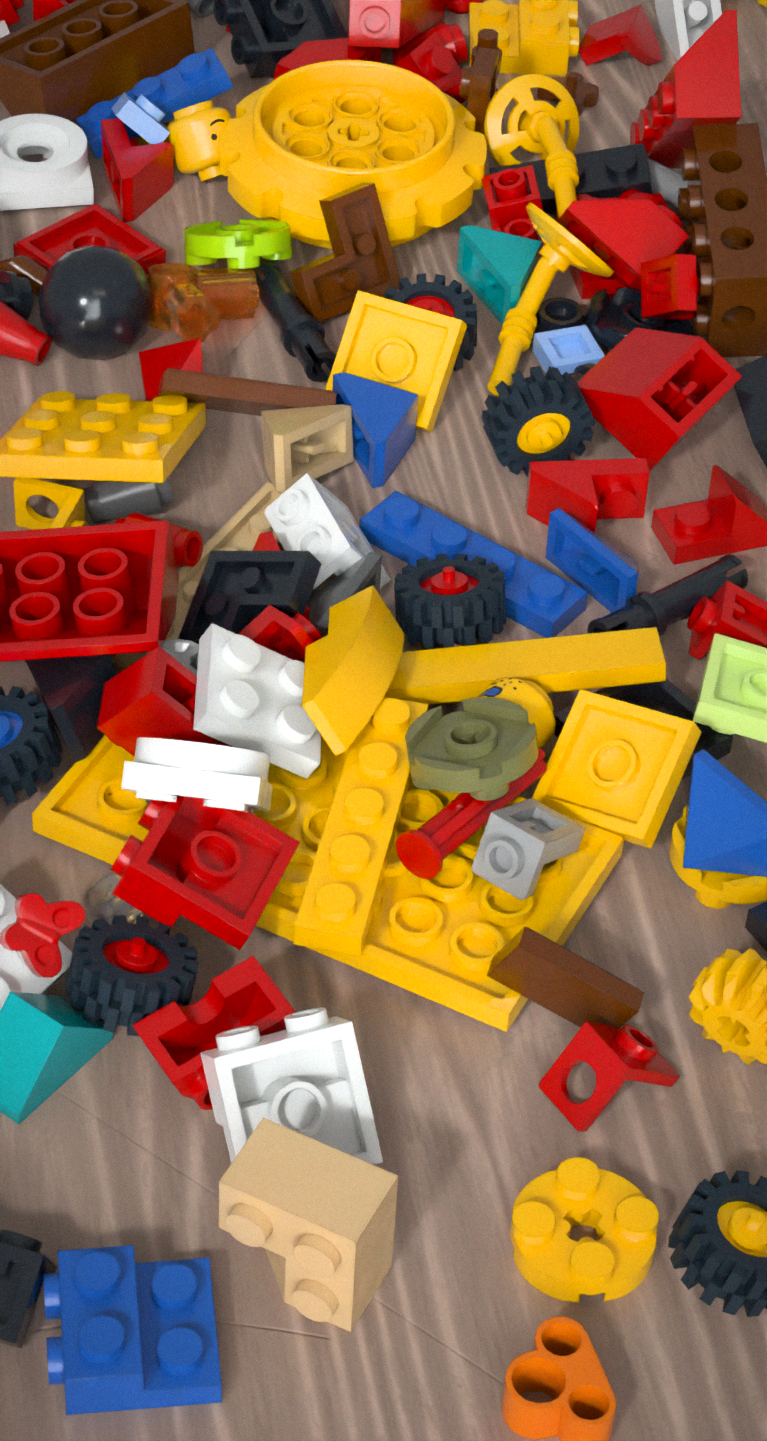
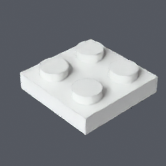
[193,623,321,779]

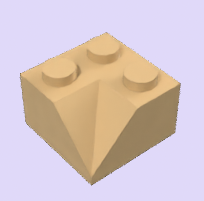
[219,1117,398,1332]

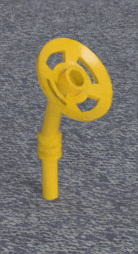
[484,74,579,219]
[487,202,614,395]

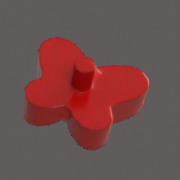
[0,893,85,978]

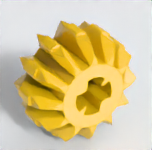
[689,948,767,1065]

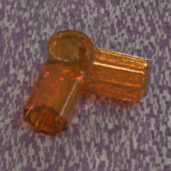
[148,263,259,342]

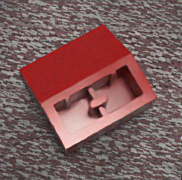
[577,327,742,471]

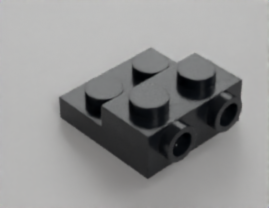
[214,0,348,78]

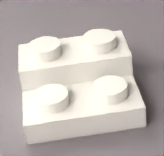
[200,1007,383,1165]

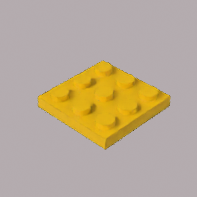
[0,391,207,483]

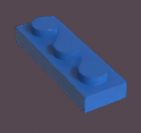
[76,48,233,158]

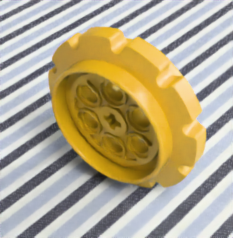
[219,60,487,249]

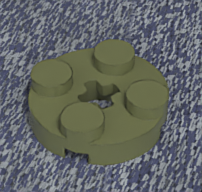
[405,697,539,801]

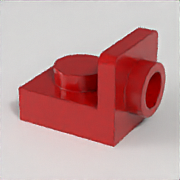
[397,32,468,104]
[641,254,700,320]
[687,580,767,660]

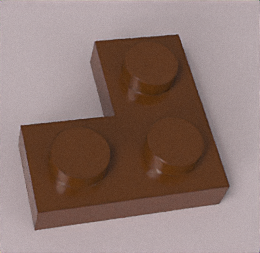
[290,183,400,322]

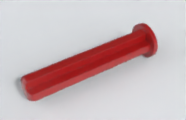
[396,746,547,879]

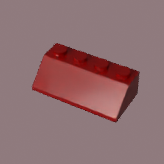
[630,10,741,169]

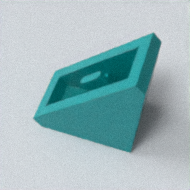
[457,225,542,325]
[0,991,113,1124]

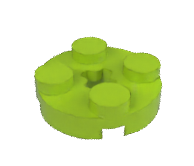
[184,219,292,269]

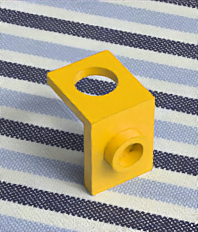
[13,478,89,530]

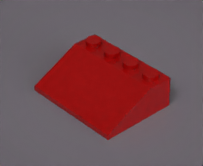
[0,520,179,662]

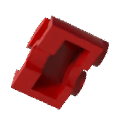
[132,956,296,1110]

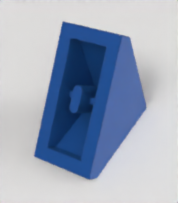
[332,372,418,488]

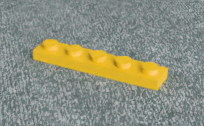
[293,697,429,956]

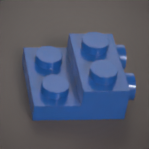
[43,1245,222,1415]

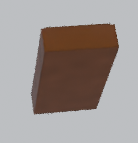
[487,927,644,1027]

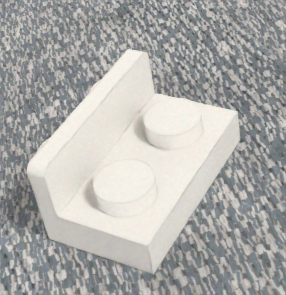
[264,473,391,589]

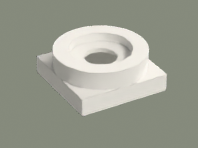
[0,114,94,211]
[121,737,273,815]

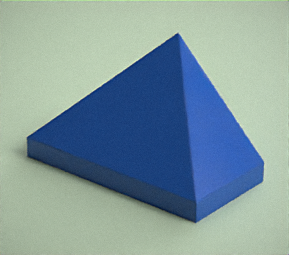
[545,508,638,613]
[683,749,767,877]

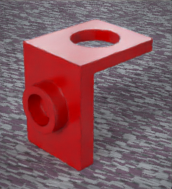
[538,1021,680,1132]

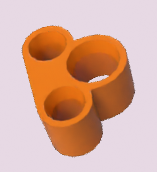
[501,1316,617,1441]

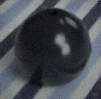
[39,245,153,360]

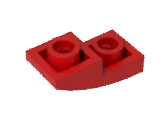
[482,165,545,257]

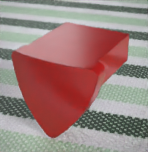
[578,4,662,66]

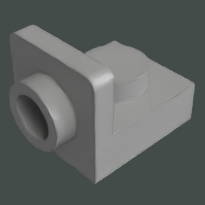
[472,798,586,900]

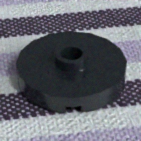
[585,287,694,350]

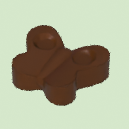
[537,72,599,116]

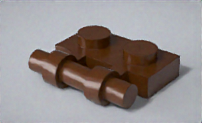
[460,29,502,153]

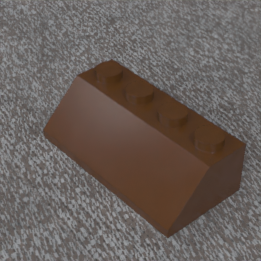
[0,0,195,122]

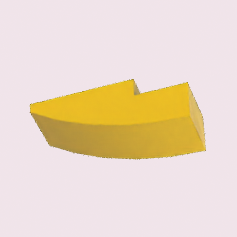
[302,585,405,756]

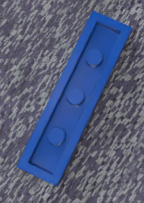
[359,490,588,638]

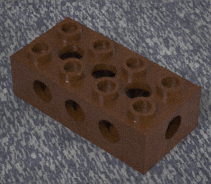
[678,123,767,357]

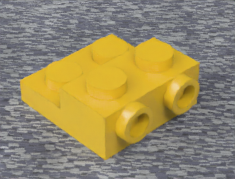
[468,0,579,76]

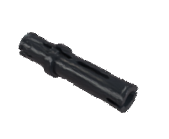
[248,262,336,382]
[587,554,748,636]

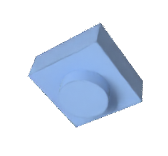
[111,92,170,144]
[533,325,605,375]

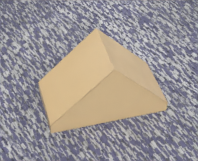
[261,404,354,492]

